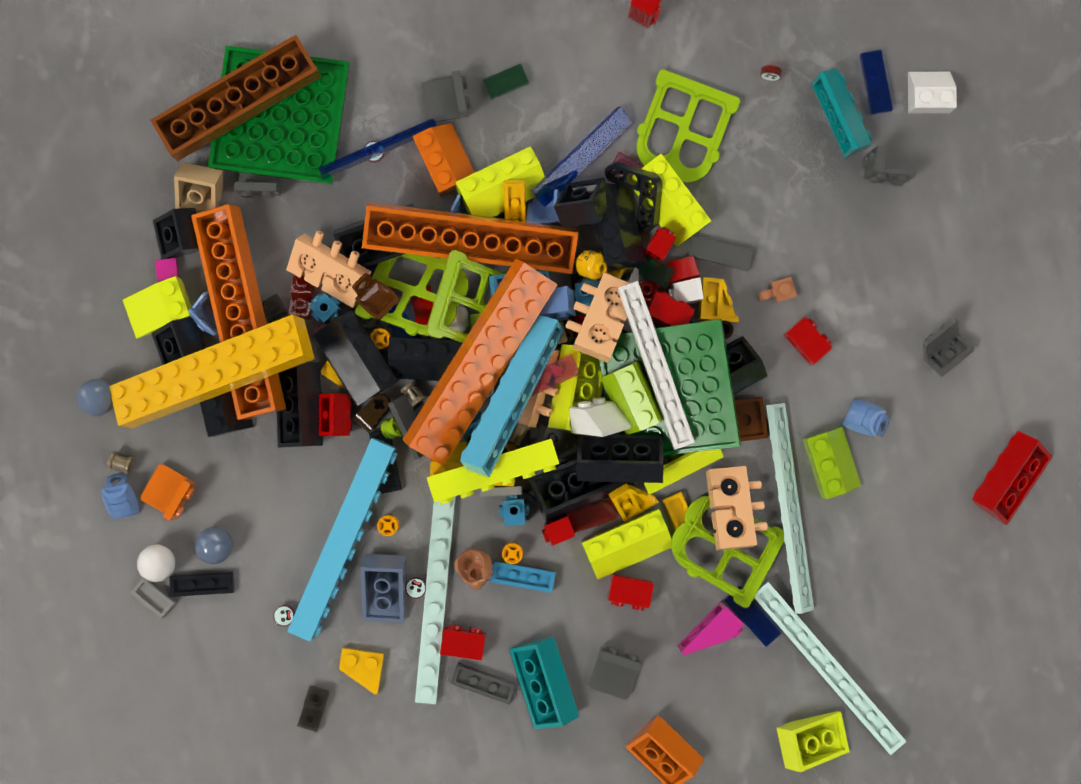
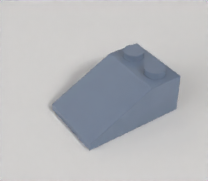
[360,554,407,623]

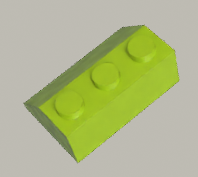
[600,361,663,434]
[802,426,861,499]

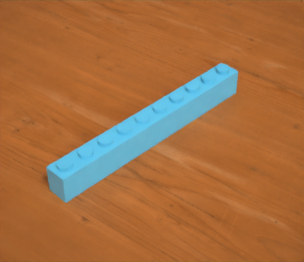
[287,438,398,642]

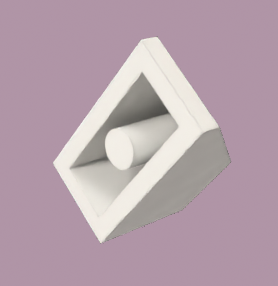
[668,278,703,304]

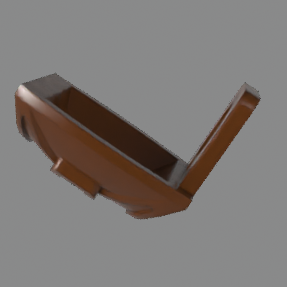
[352,273,400,320]

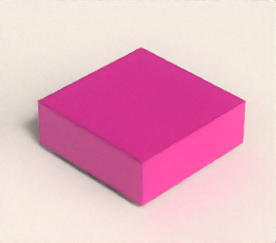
[155,258,180,282]

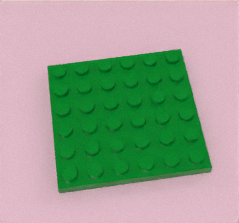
[208,45,350,185]
[600,319,741,455]

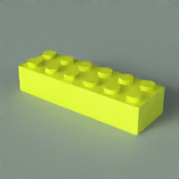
[427,439,559,505]

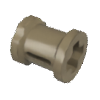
[400,380,427,407]
[107,451,135,475]

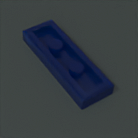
[859,50,893,115]
[723,586,781,647]

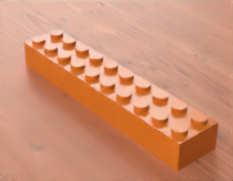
[362,202,579,274]
[191,204,286,420]
[402,259,558,466]

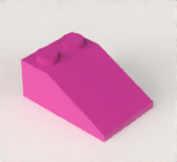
[677,601,744,655]

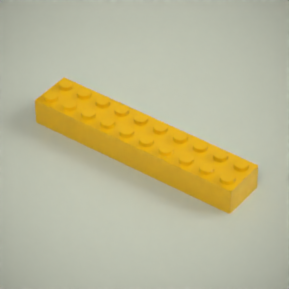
[109,315,315,428]

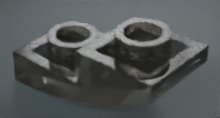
[262,293,291,323]
[297,685,330,732]

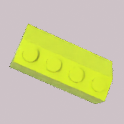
[456,146,549,218]
[630,154,711,247]
[548,344,603,432]
[643,449,724,495]
[581,508,672,579]

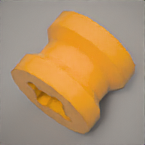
[370,328,392,350]
[377,514,400,536]
[502,542,523,564]

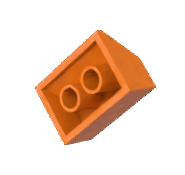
[412,123,475,197]
[625,715,704,784]

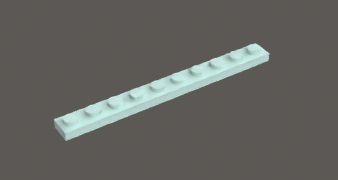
[766,403,814,614]
[415,496,456,704]
[754,581,907,755]

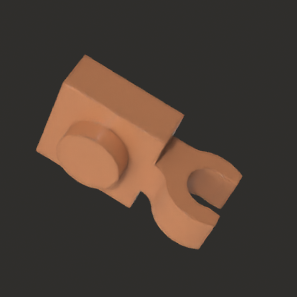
[758,277,797,303]

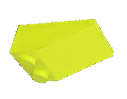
[123,276,192,339]
[776,711,850,772]

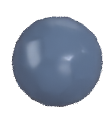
[77,379,113,416]
[195,527,233,564]

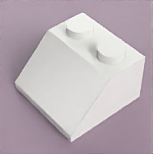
[908,72,957,113]
[570,397,632,437]

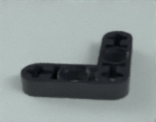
[605,162,662,232]

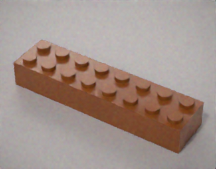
[150,35,321,162]

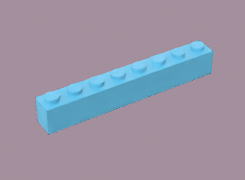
[460,315,564,477]

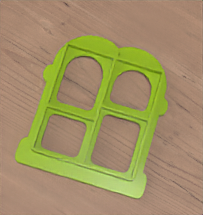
[636,69,740,183]
[426,250,508,343]
[355,254,469,336]
[671,496,784,608]

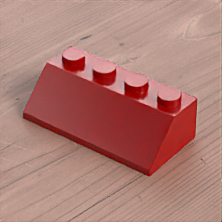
[971,431,1053,525]

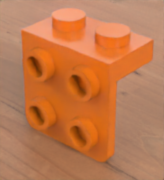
[140,464,197,521]

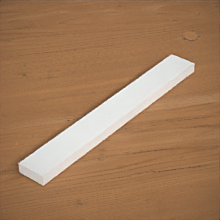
[617,281,695,450]

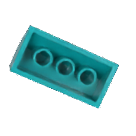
[811,69,872,158]
[509,636,579,729]

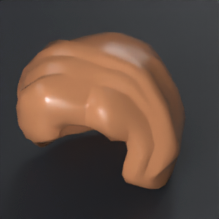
[454,547,494,590]

